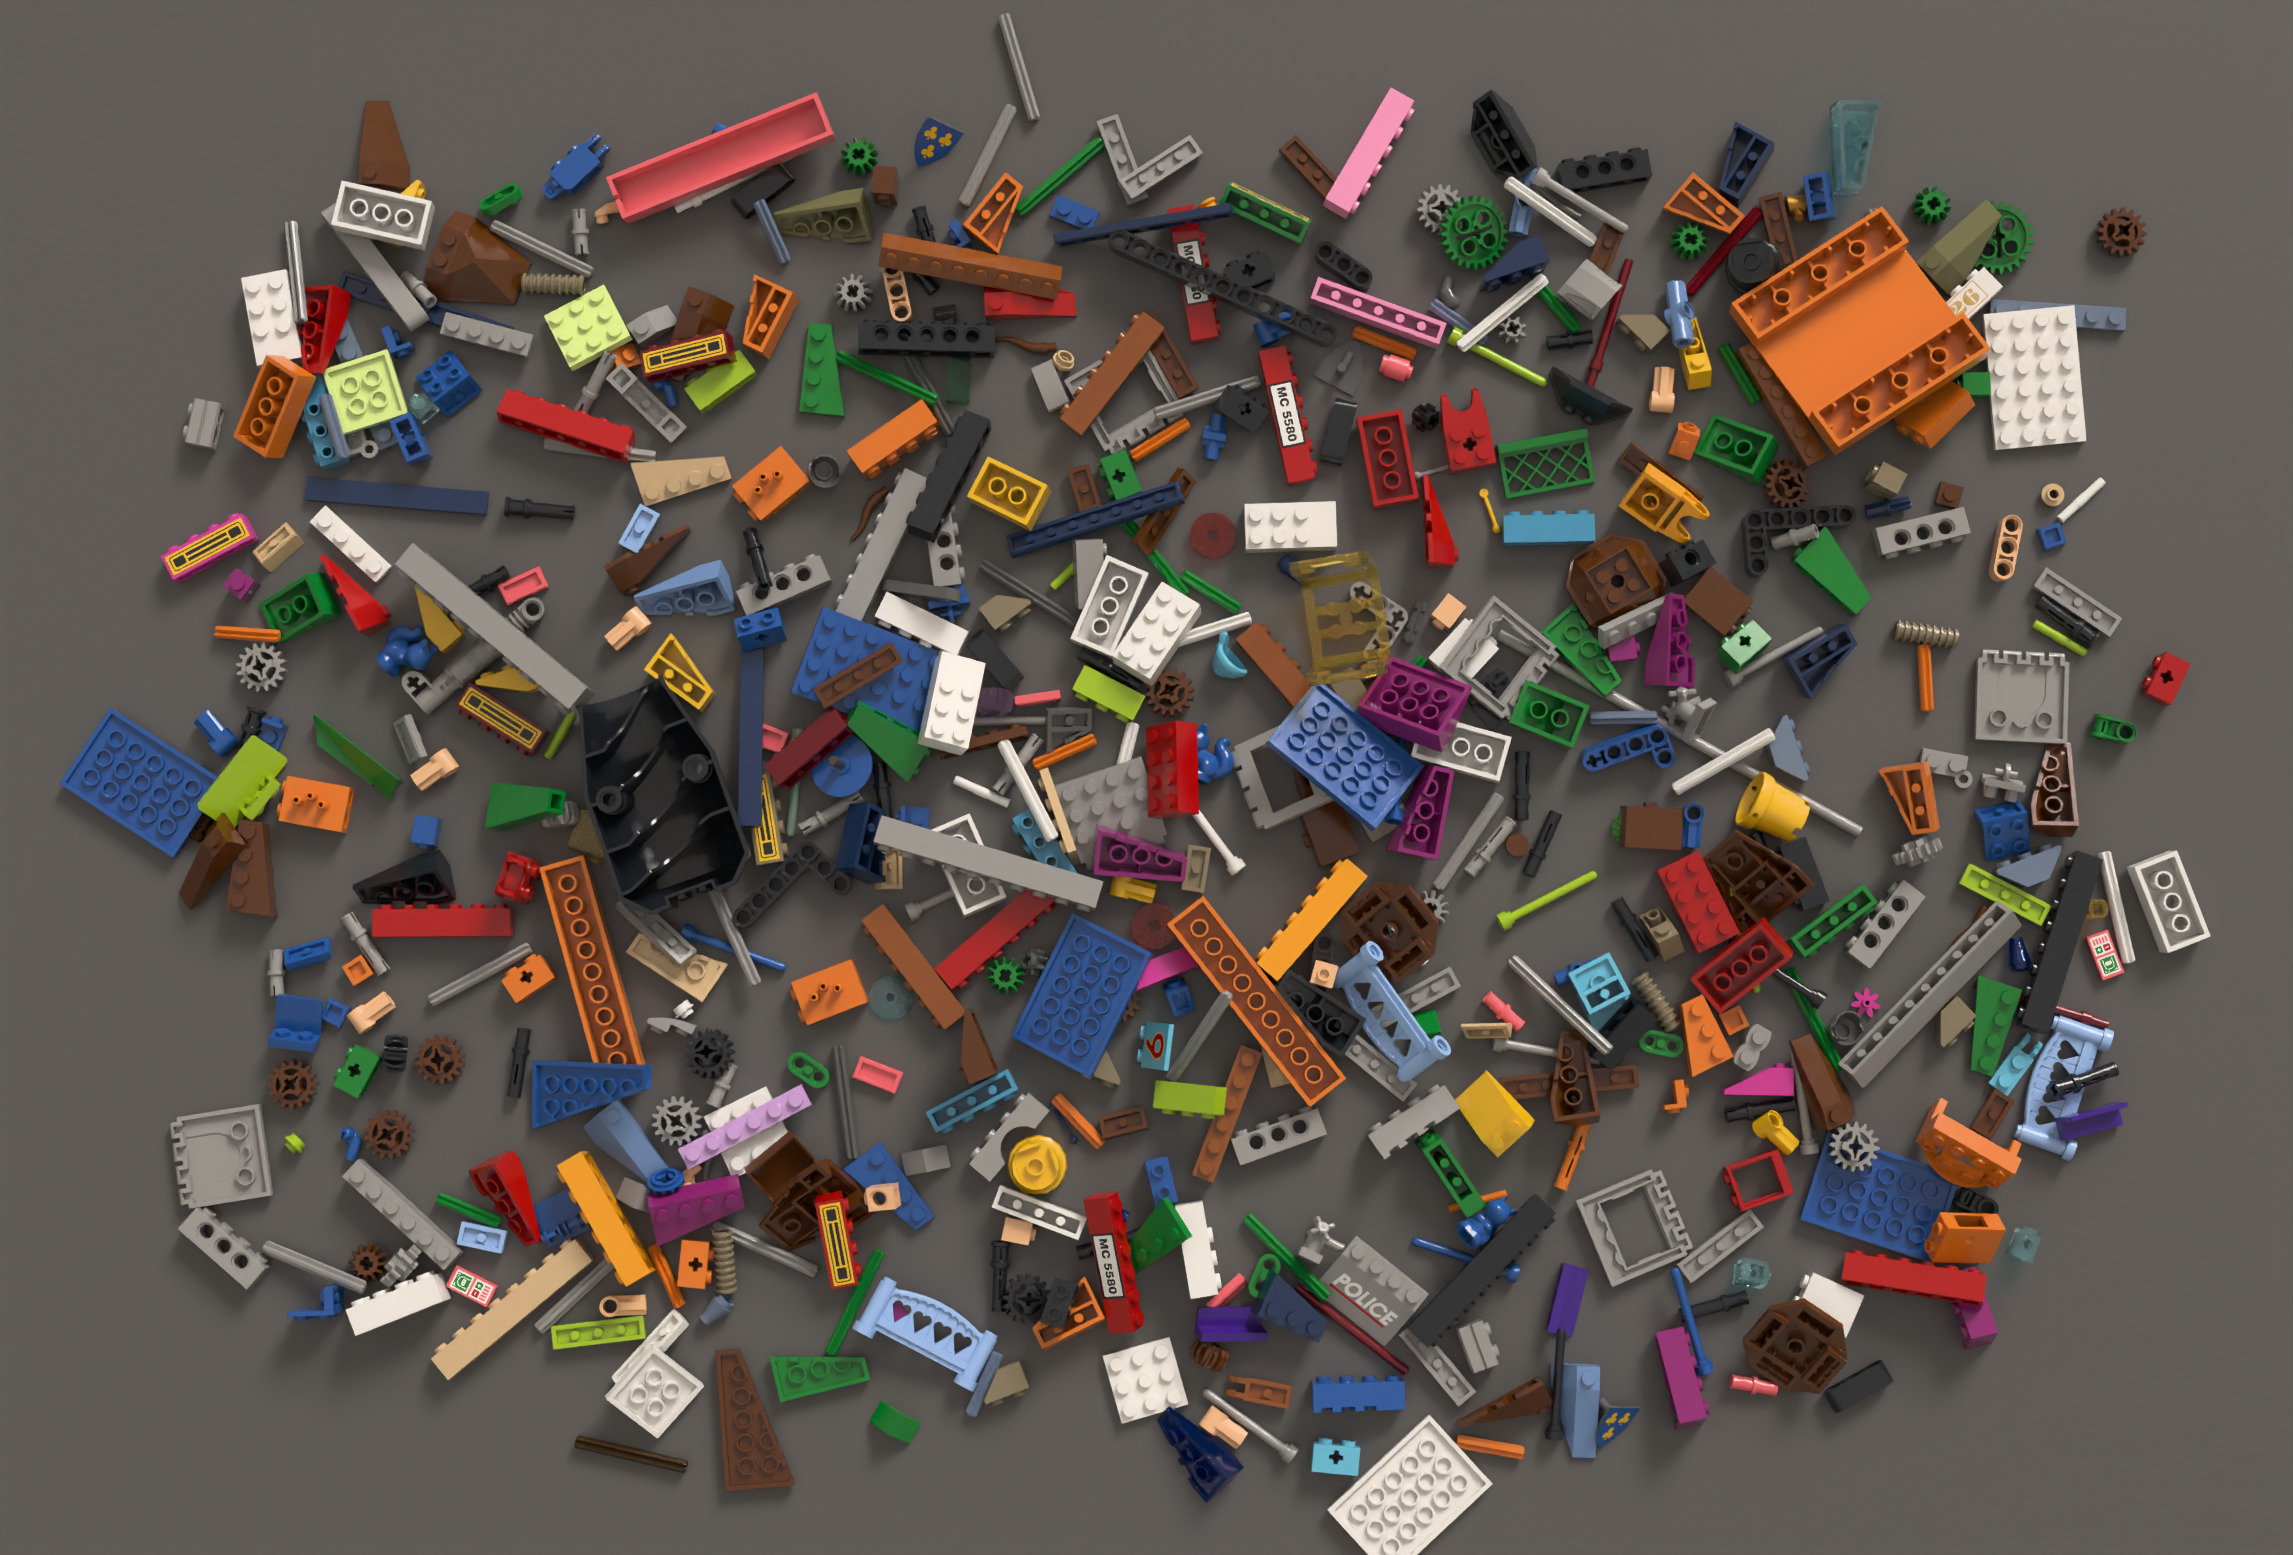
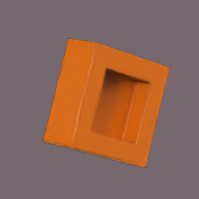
[342,955,375,986]
[1718,1005,1750,1036]

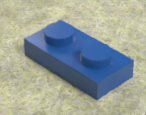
[1050,195,1100,229]
[284,937,332,971]

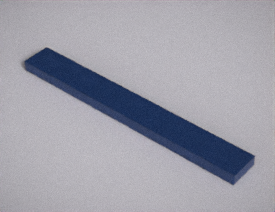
[1053,203,1235,247]
[338,271,515,330]
[305,477,489,515]
[1006,481,1185,558]
[738,649,765,828]

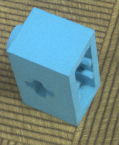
[1311,1438,1360,1476]

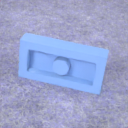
[618,504,661,553]
[457,1221,508,1254]

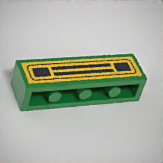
[1219,181,1312,244]

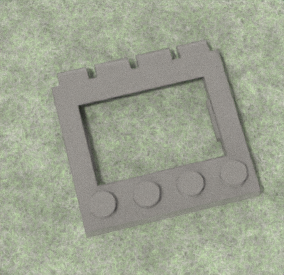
[1064,350,1183,455]
[1438,596,1560,720]
[1231,725,1334,830]
[1575,1169,1693,1287]

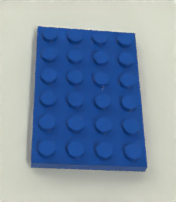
[790,607,940,732]
[1265,679,1424,832]
[59,707,218,858]
[1011,913,1153,1078]
[1799,1131,1957,1263]

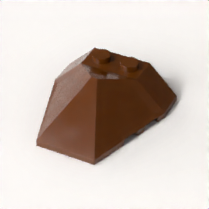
[424,210,532,305]
[1703,830,1815,933]
[759,1159,875,1251]

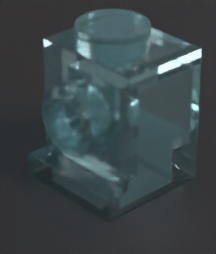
[406,391,440,424]
[2006,1226,2042,1263]
[1733,1257,1771,1289]

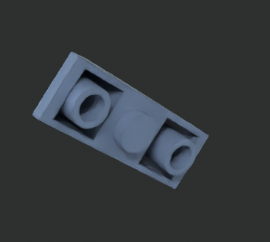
[1765,715,1811,783]
[1991,843,2062,888]

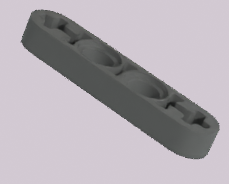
[881,579,962,603]

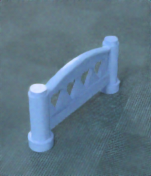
[1333,941,1451,1083]
[2013,1015,2114,1162]
[852,1276,998,1392]

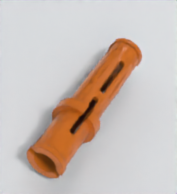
[1553,1125,1592,1191]

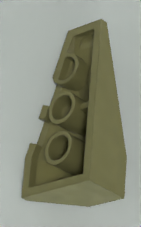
[774,188,872,243]
[1917,199,2002,296]

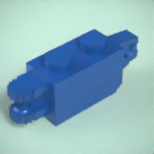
[541,134,611,201]

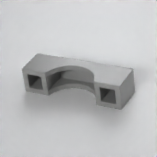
[969,1093,1050,1182]

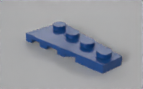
[843,1142,935,1230]

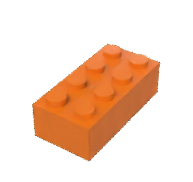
[233,355,316,458]
[847,399,940,480]

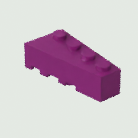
[1386,765,1455,860]
[1091,824,1187,882]
[647,1174,745,1247]
[1654,1327,1709,1430]

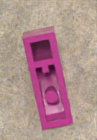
[1721,1063,1794,1096]

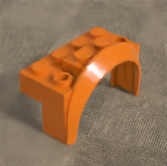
[1915,1098,2022,1188]

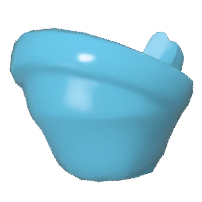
[1212,631,1248,679]

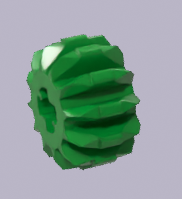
[840,137,879,176]
[1912,187,1951,226]
[1670,222,1709,261]
[986,956,1025,996]

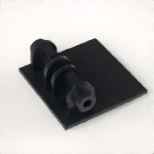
[1467,667,1517,731]

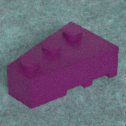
[1951,1266,1998,1350]

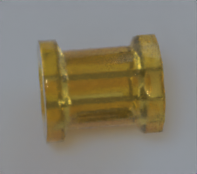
[2085,899,2109,920]

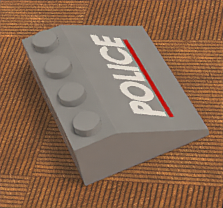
[1318,1235,1429,1347]

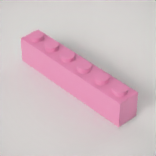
[1323,88,1415,219]
[1309,277,1447,349]

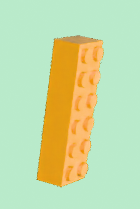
[1255,859,1368,982]
[557,1150,656,1287]

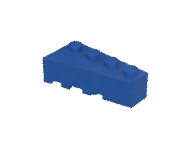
[1311,1375,1405,1413]

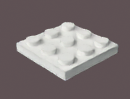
[704,1086,788,1177]
[1103,1337,1188,1424]
[605,1344,704,1439]

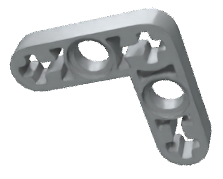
[1349,582,1408,666]

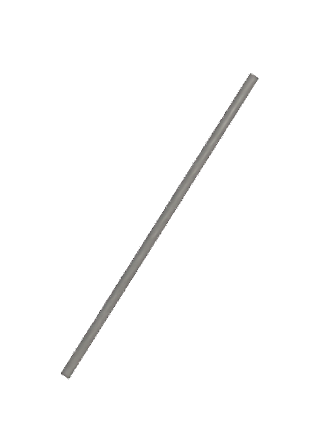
[1496,629,1863,837]

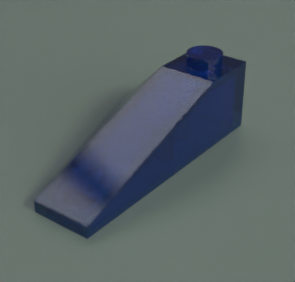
[1157,1406,1244,1503]

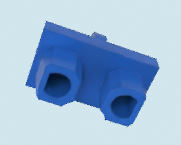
[928,584,971,623]

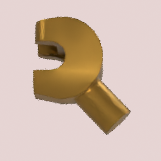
[1784,196,1807,222]

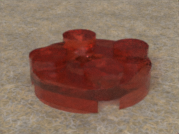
[1190,513,1235,559]
[1131,903,1175,949]

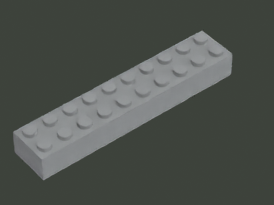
[395,543,596,714]

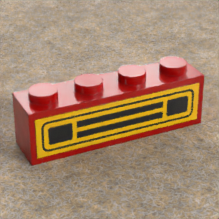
[814,1191,862,1290]

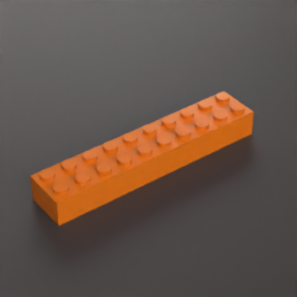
[539,855,646,1065]
[1167,896,1346,1107]

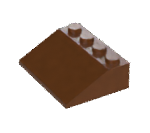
[959,1008,1000,1084]

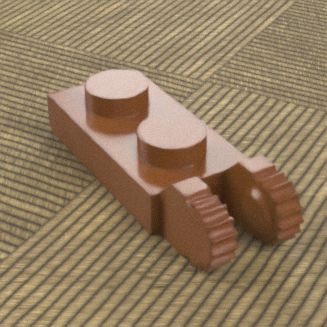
[1225,1375,1292,1409]

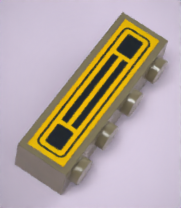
[751,771,789,866]

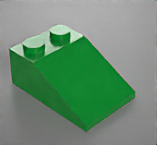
[1693,414,1780,485]
[259,573,342,645]
[1509,680,1590,750]

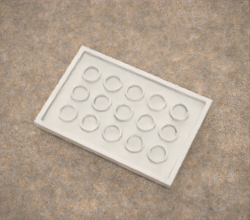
[1982,305,2086,450]
[1327,1414,1492,1555]

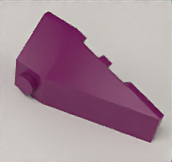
[1644,594,1695,687]

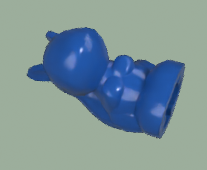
[377,625,439,677]
[1197,723,1234,785]
[1457,1196,1517,1249]

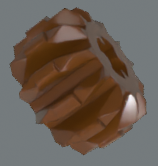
[348,1243,388,1283]
[1189,1338,1230,1372]

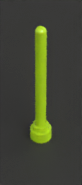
[1446,327,1547,387]
[1496,871,1597,931]

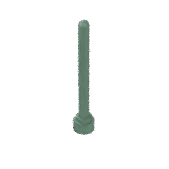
[786,728,804,838]

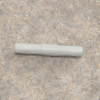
[2057,477,2106,523]
[953,776,1011,808]

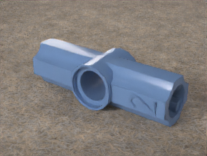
[1508,168,1538,237]
[1664,280,1695,348]

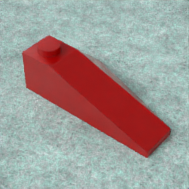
[298,285,351,375]
[984,286,1076,321]
[1422,475,1459,569]
[319,554,392,637]
[468,1150,542,1246]

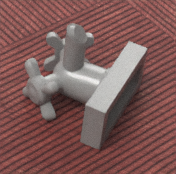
[1661,686,1717,744]
[1295,1216,1345,1266]

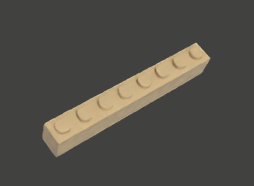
[431,1238,596,1380]

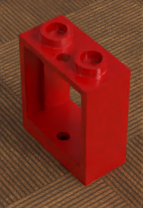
[1721,1149,1794,1211]

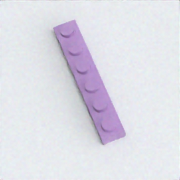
[678,1084,812,1170]

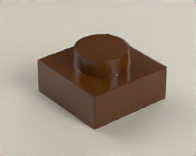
[1934,481,1964,509]

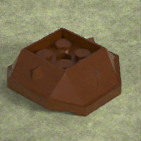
[1565,534,1667,629]
[1341,882,1439,983]
[1743,1298,1848,1394]

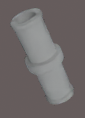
[571,208,589,256]
[400,271,437,308]
[1771,524,1819,550]
[267,949,286,997]
[706,1062,738,1108]

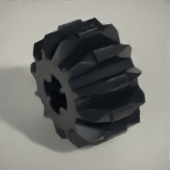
[382,1034,408,1073]

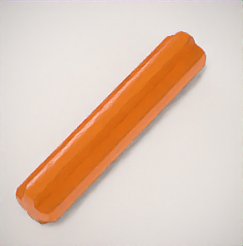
[1352,326,1417,361]
[1130,417,1190,462]
[214,626,281,642]
[1917,644,1934,712]
[1032,734,1097,771]
[1051,1093,1106,1149]
[647,1243,686,1309]
[1456,1435,1525,1460]

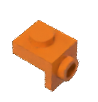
[608,343,642,374]
[1669,422,1700,461]
[1661,1079,1689,1114]

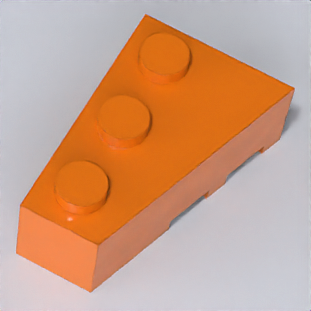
[962,172,1023,254]
[1662,172,1745,236]
[743,274,799,360]
[1878,761,1940,835]
[1678,994,1734,1077]
[1032,1276,1107,1351]

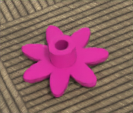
[1851,988,1881,1017]

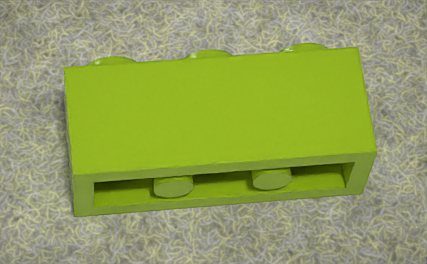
[685,349,758,414]
[1072,665,1146,723]
[1153,1080,1227,1119]

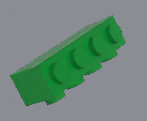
[1786,884,1877,959]

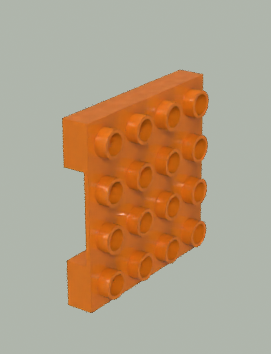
[1729,206,1991,456]

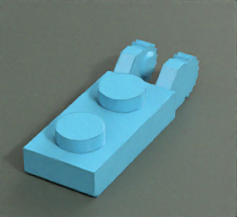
[1987,1033,2043,1096]

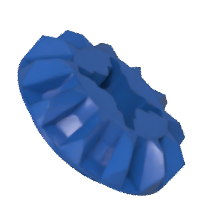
[647,1168,685,1195]

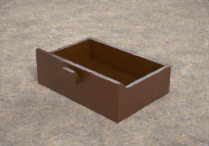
[1299,801,1360,868]
[1619,802,1684,850]
[744,1130,817,1204]

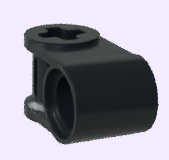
[1952,1186,1999,1214]

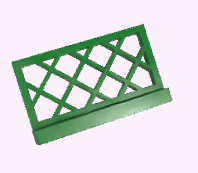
[1495,428,1595,499]

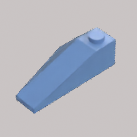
[634,560,736,616]
[583,1100,669,1182]
[1550,1363,1600,1458]

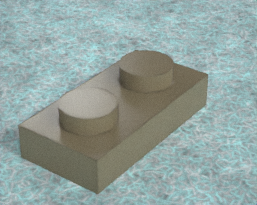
[1181,845,1211,894]

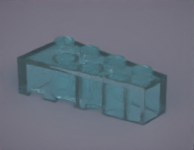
[1829,100,1881,196]

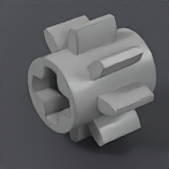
[1498,317,1526,345]

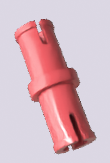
[1481,991,1525,1032]
[1729,1374,1778,1396]

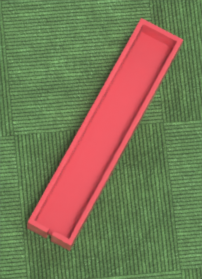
[606,92,836,224]

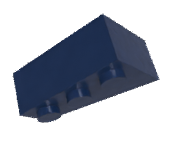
[1719,121,1774,208]
[1781,624,1858,699]
[835,802,886,884]
[1251,1269,1328,1343]

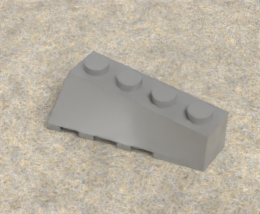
[1367,1084,1460,1160]

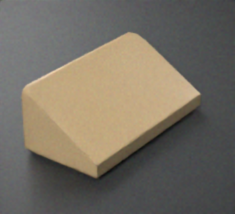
[252,522,304,572]
[875,850,903,890]
[1461,1023,1512,1039]

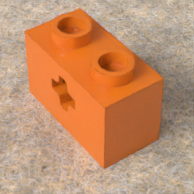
[501,954,558,1004]
[677,1239,715,1289]

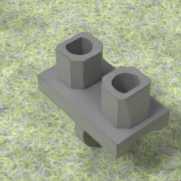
[1980,763,2026,803]

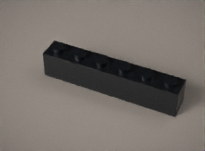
[906,410,992,543]

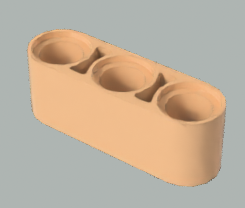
[882,267,913,323]
[1989,515,2023,582]

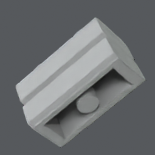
[183,398,226,451]
[1455,1319,1501,1373]

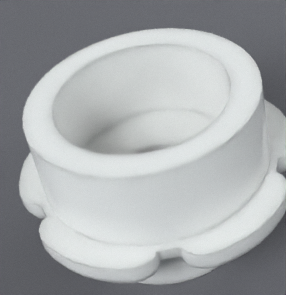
[673,999,694,1019]

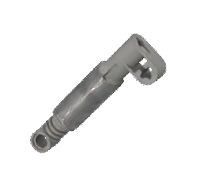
[402,597,545,715]

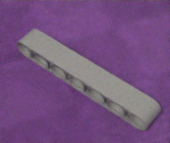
[321,202,430,332]

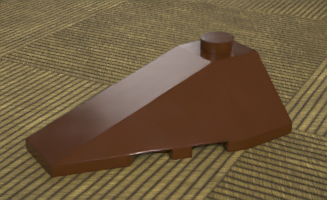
[670,286,734,383]
[603,524,691,596]

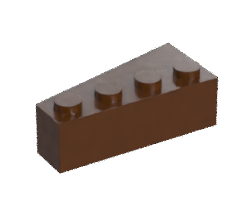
[226,819,278,917]

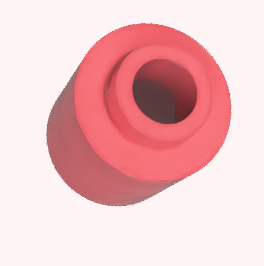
[1379,354,1414,382]

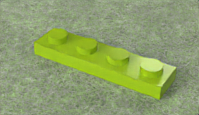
[1958,863,2051,926]
[551,1315,647,1350]

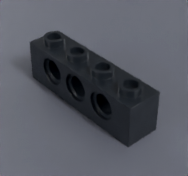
[1556,147,1652,193]

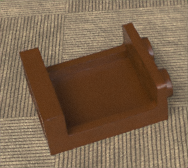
[1684,567,1753,638]

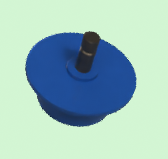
[811,736,873,797]

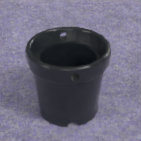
[1726,238,1785,296]

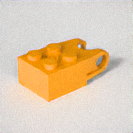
[1619,463,1710,544]

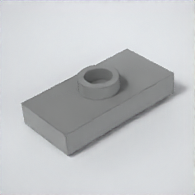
[393,714,428,765]

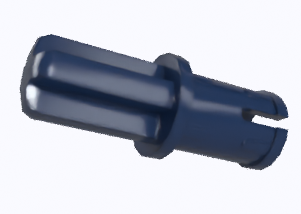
[1864,496,1911,520]

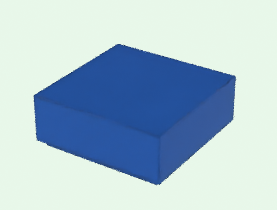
[2036,522,2067,551]
[322,998,351,1028]

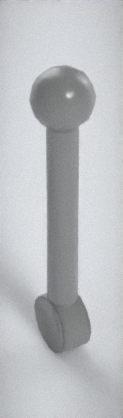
[1414,465,1448,480]

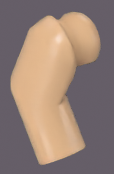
[594,200,623,224]
[681,1164,703,1186]

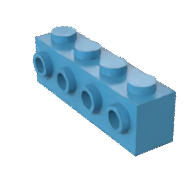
[301,374,352,470]
[1501,510,1595,546]
[1011,808,1078,874]
[926,1069,1019,1134]

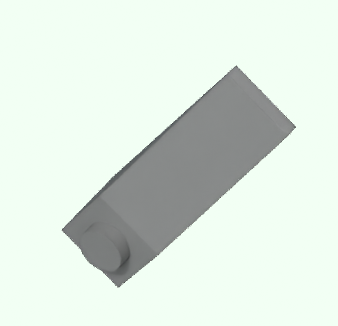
[1072,538,1107,609]

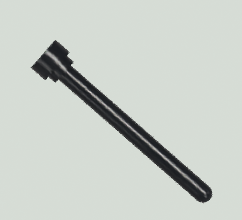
[1728,939,1827,1009]
[1545,1329,1566,1441]

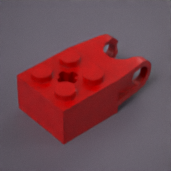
[1440,388,1496,475]
[493,851,542,905]

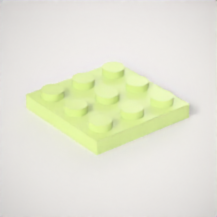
[544,284,633,371]
[323,349,409,435]

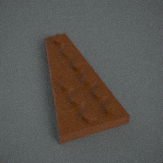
[715,1349,796,1491]

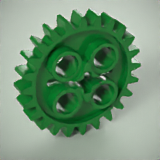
[1437,195,1508,270]
[1973,201,2035,275]

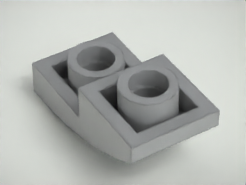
[1031,359,1070,413]
[647,1017,699,1037]

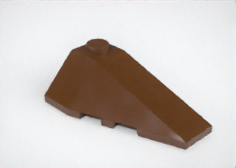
[358,101,410,190]
[2030,743,2079,837]
[179,813,246,910]
[1550,1029,1601,1126]
[1789,1034,1856,1130]
[1456,1376,1553,1427]

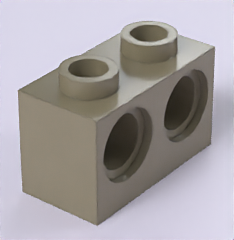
[1864,461,1908,500]

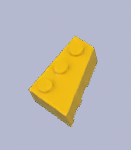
[644,633,716,712]

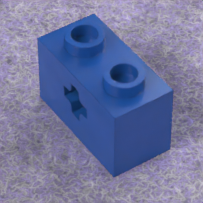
[1803,172,1836,223]
[389,412,433,467]
[734,607,787,652]
[1145,1155,1178,1207]

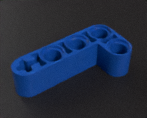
[1580,723,1676,771]

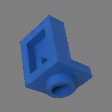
[948,219,972,249]
[381,325,415,359]
[258,715,288,752]
[896,806,930,829]
[1162,977,1196,1017]

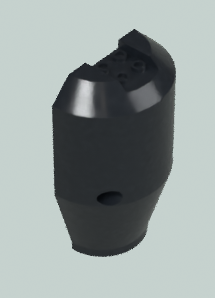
[576,674,751,915]

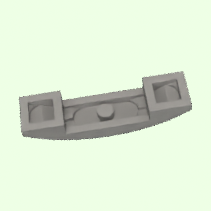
[605,362,687,443]

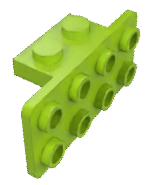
[197,735,287,828]

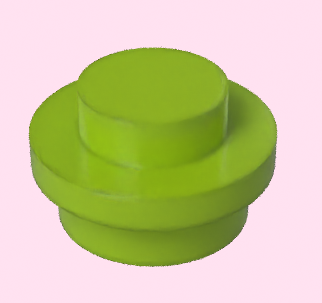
[284,1133,306,1154]

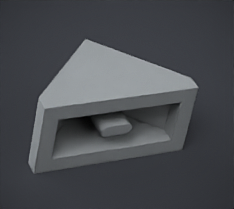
[901,1144,951,1176]
[616,1177,653,1213]

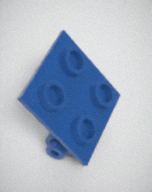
[533,1188,591,1249]

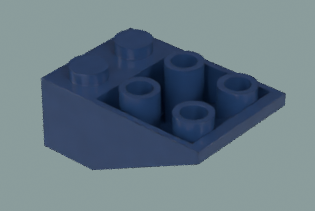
[1479,235,1549,293]

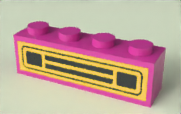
[161,513,260,583]

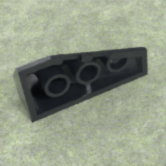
[352,850,456,905]
[1276,969,1366,1058]

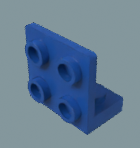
[416,351,483,418]
[1974,800,2031,861]
[268,994,323,1053]
[287,1283,344,1321]

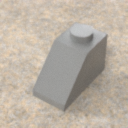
[626,305,677,349]

